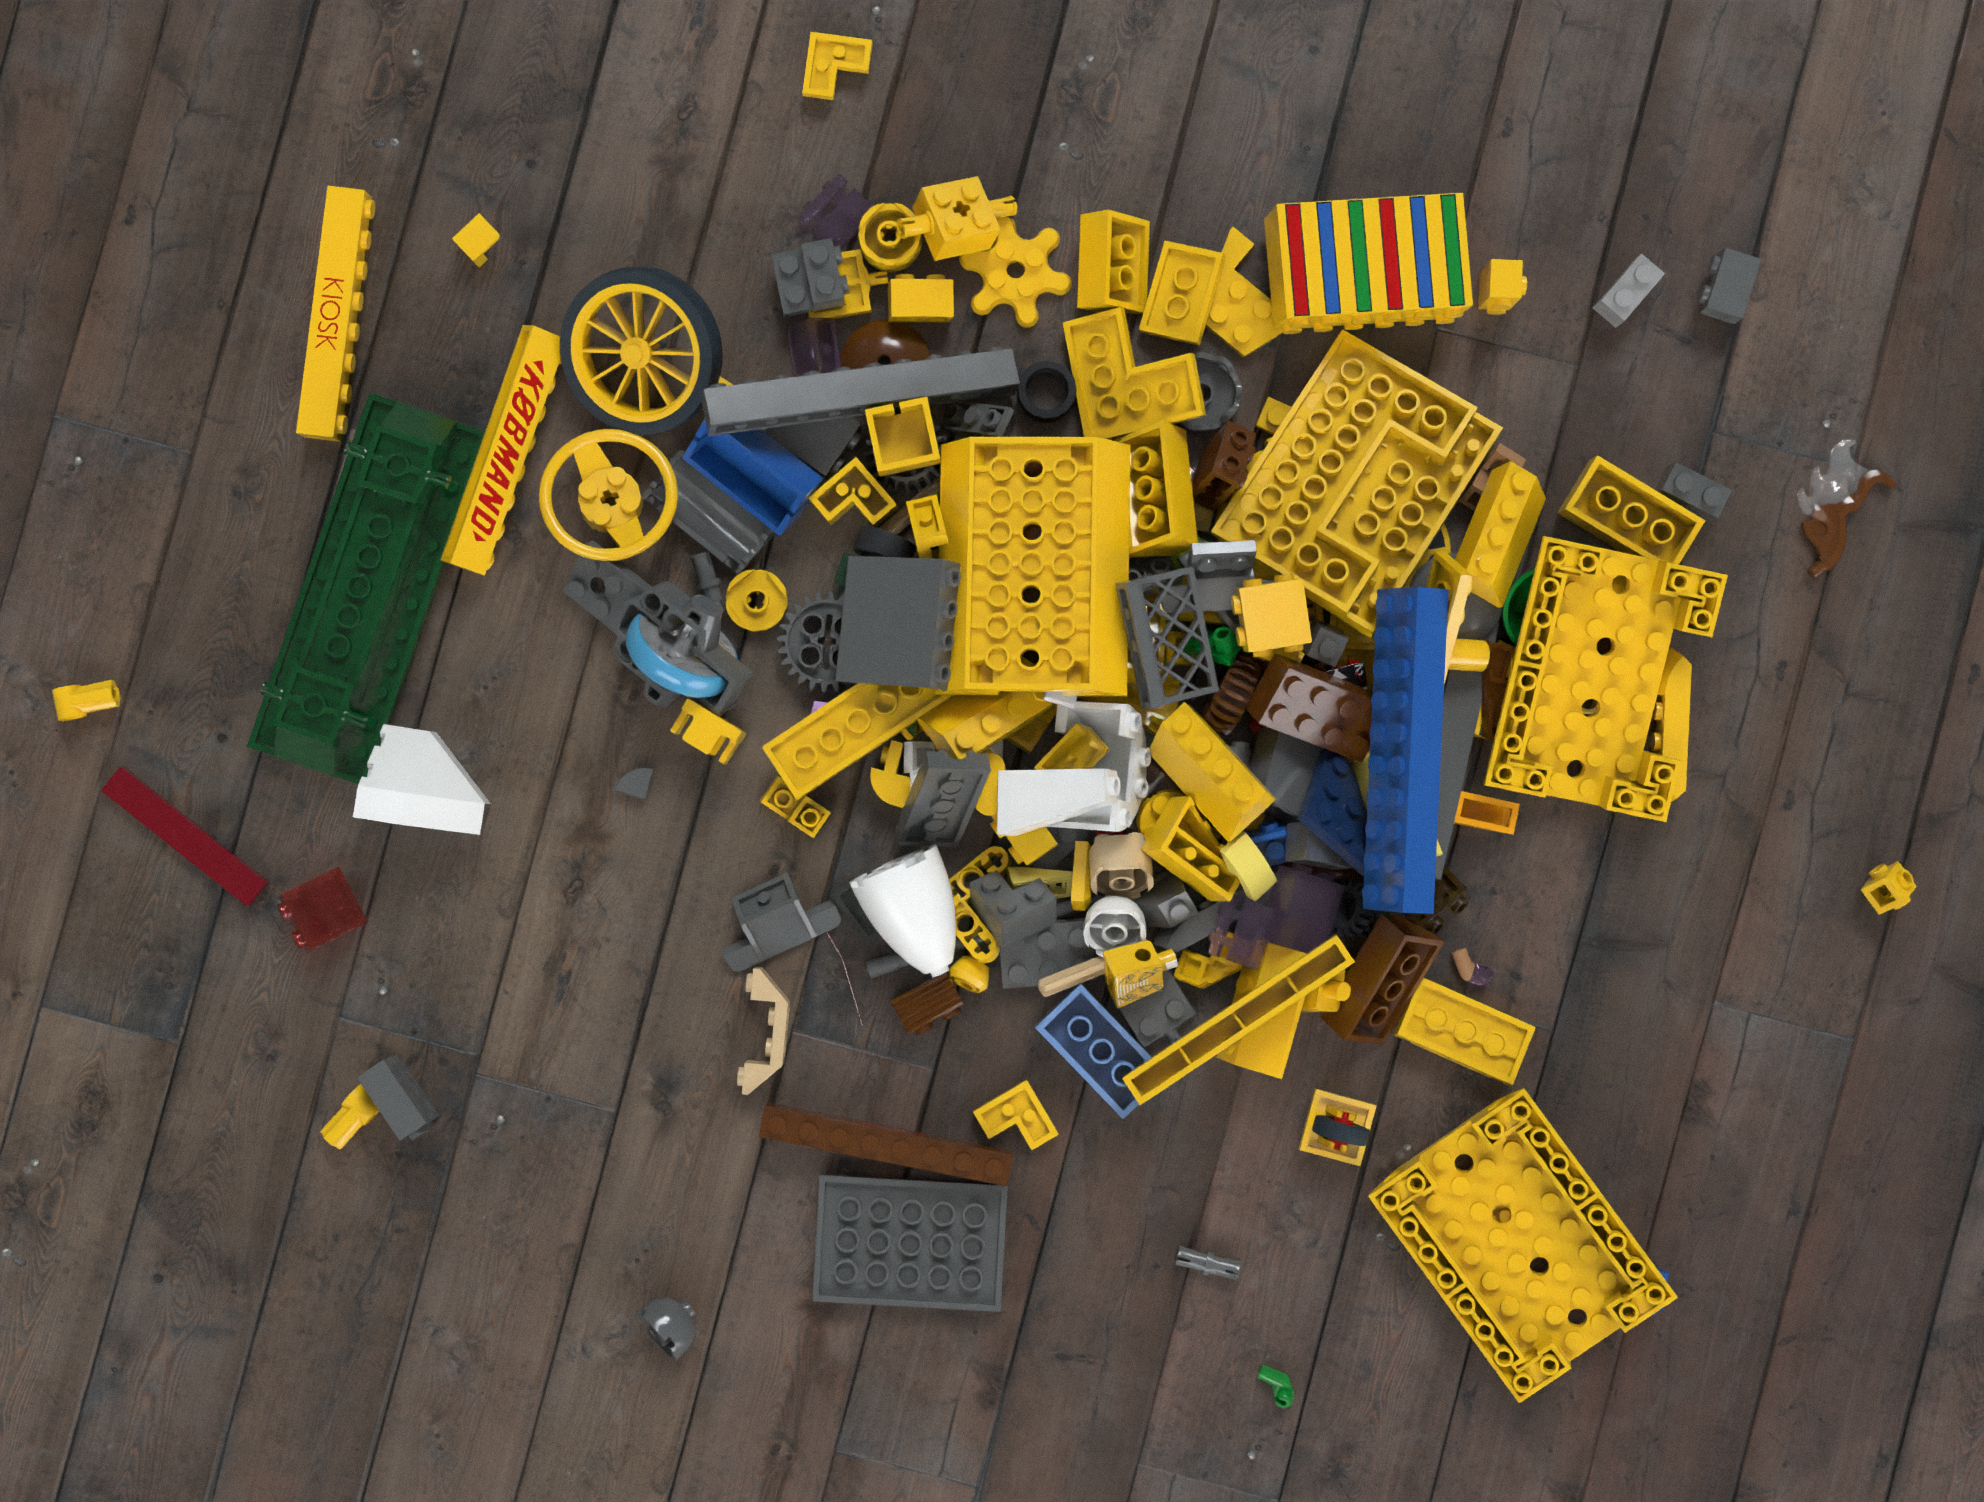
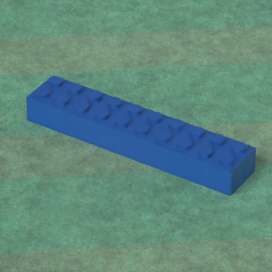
[1362,587,1449,914]

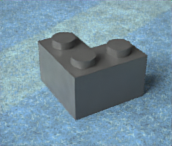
[970,870,1057,948]

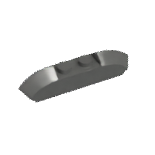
[1153,866,1294,952]

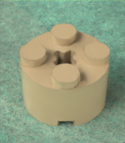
[1089,832,1154,900]

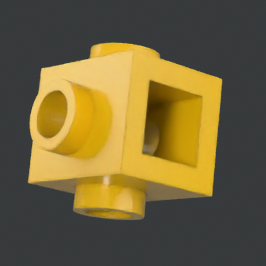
[1861,861,1917,915]

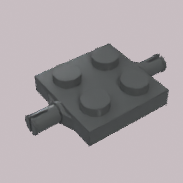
[1109,970,1196,1048]

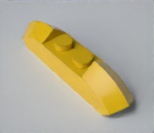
[1650,648,1692,802]

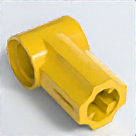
[52,680,121,721]
[320,1084,380,1150]

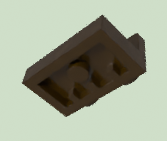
[1403,865,1471,934]

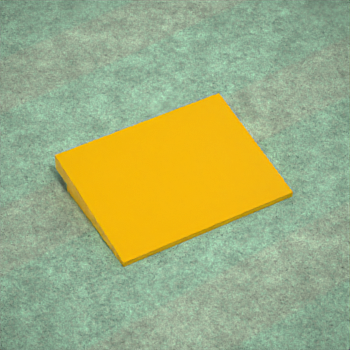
[1211,329,1503,639]

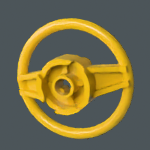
[539,429,678,561]

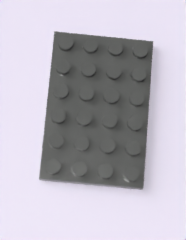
[812,1174,1008,1312]

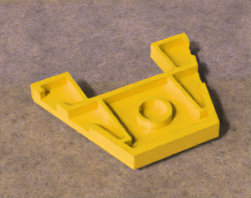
[1205,227,1283,358]

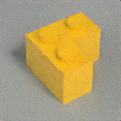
[808,457,898,528]

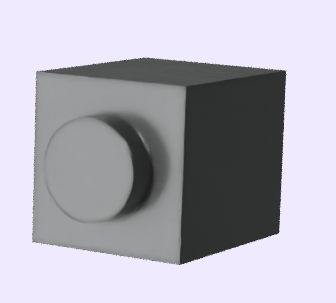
[1303,618,1349,667]

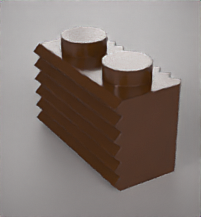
[890,972,964,1036]

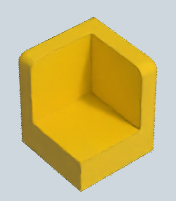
[452,213,500,268]

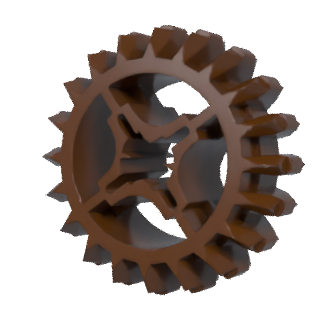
[1201,652,1262,736]

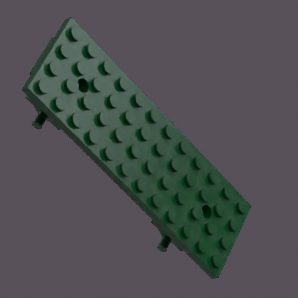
[247,392,485,784]

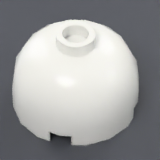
[1083,895,1147,957]

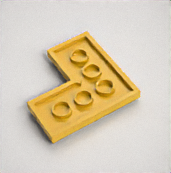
[1063,307,1206,440]

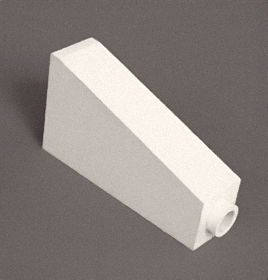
[997,769,1121,836]

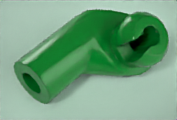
[1256,1364,1294,1408]

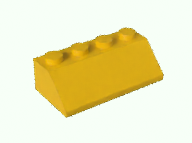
[1114,420,1198,557]
[1455,461,1546,608]
[918,656,1056,759]
[1149,702,1276,843]
[1216,937,1307,1079]

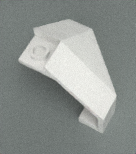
[353,724,491,835]

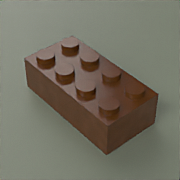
[1246,653,1373,762]

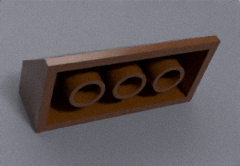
[1321,914,1445,1045]

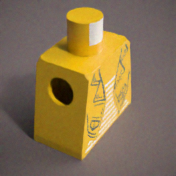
[1103,940,1178,1009]

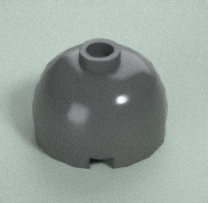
[636,1297,696,1361]

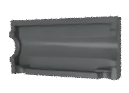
[641,448,775,575]
[895,749,991,847]

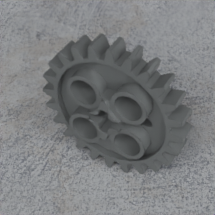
[777,591,851,693]

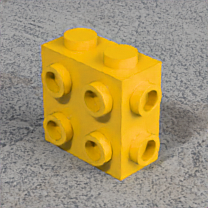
[1231,573,1312,657]

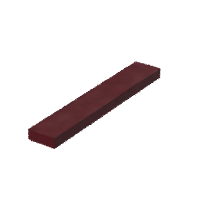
[101,766,269,907]

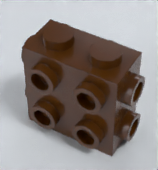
[1192,420,1256,512]

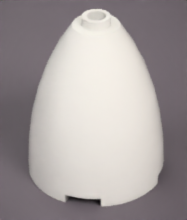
[849,844,956,977]

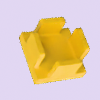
[670,698,748,764]

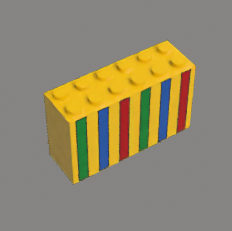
[1264,193,1473,334]

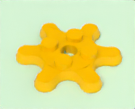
[959,216,1072,328]

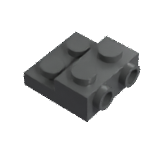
[772,238,850,317]

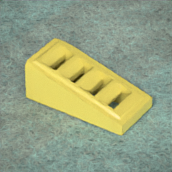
[1006,867,1073,899]

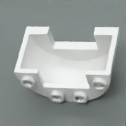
[1046,701,1151,832]

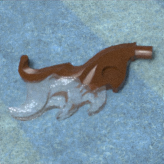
[1797,439,1896,579]

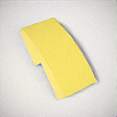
[1220,831,1277,902]

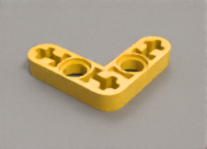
[949,846,1012,963]

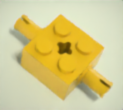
[896,176,1017,261]

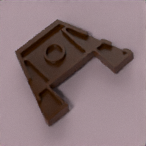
[1482,640,1514,740]

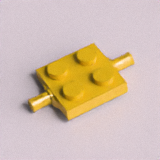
[809,249,889,323]

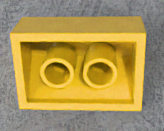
[1077,209,1150,314]

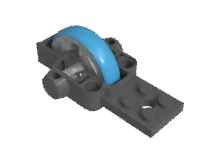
[562,540,754,716]

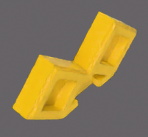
[1173,929,1252,989]

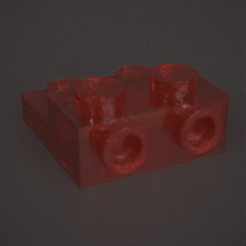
[277,867,367,953]

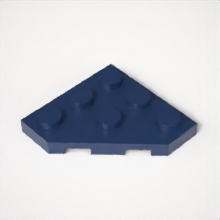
[1298,748,1367,876]

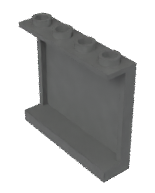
[835,556,961,691]

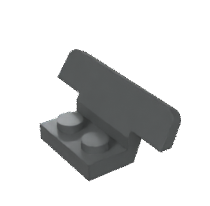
[1159,540,1274,613]
[721,872,841,972]

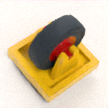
[1298,1088,1376,1167]

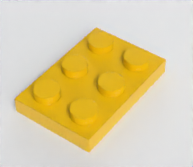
[1139,241,1226,346]

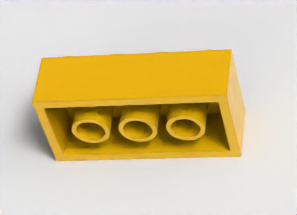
[1557,455,1705,564]

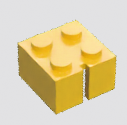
[865,396,941,477]

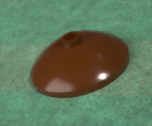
[839,319,931,370]

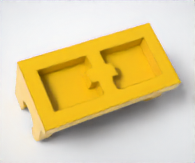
[1034,723,1110,770]

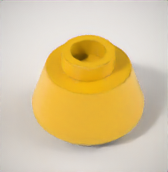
[948,953,989,993]

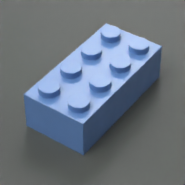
[1035,983,1152,1119]

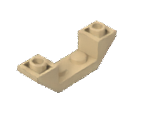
[737,967,790,1095]

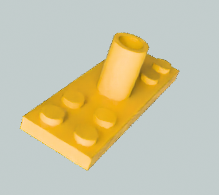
[1426,551,1490,684]

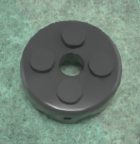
[1176,352,1242,433]

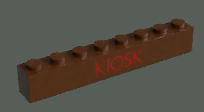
[759,1102,1013,1186]

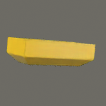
[1071,841,1092,911]

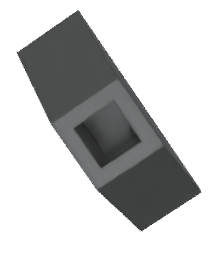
[940,401,1016,438]

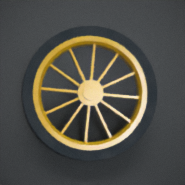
[560,266,723,435]

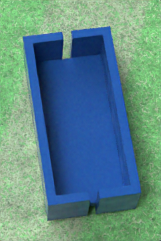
[682,419,823,536]

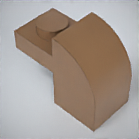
[1459,443,1526,511]

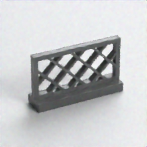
[1116,566,1219,709]

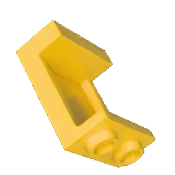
[906,494,949,559]

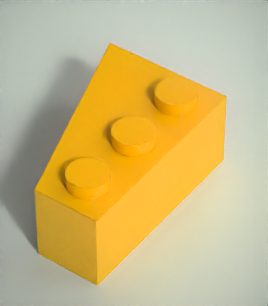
[1141,796,1240,902]

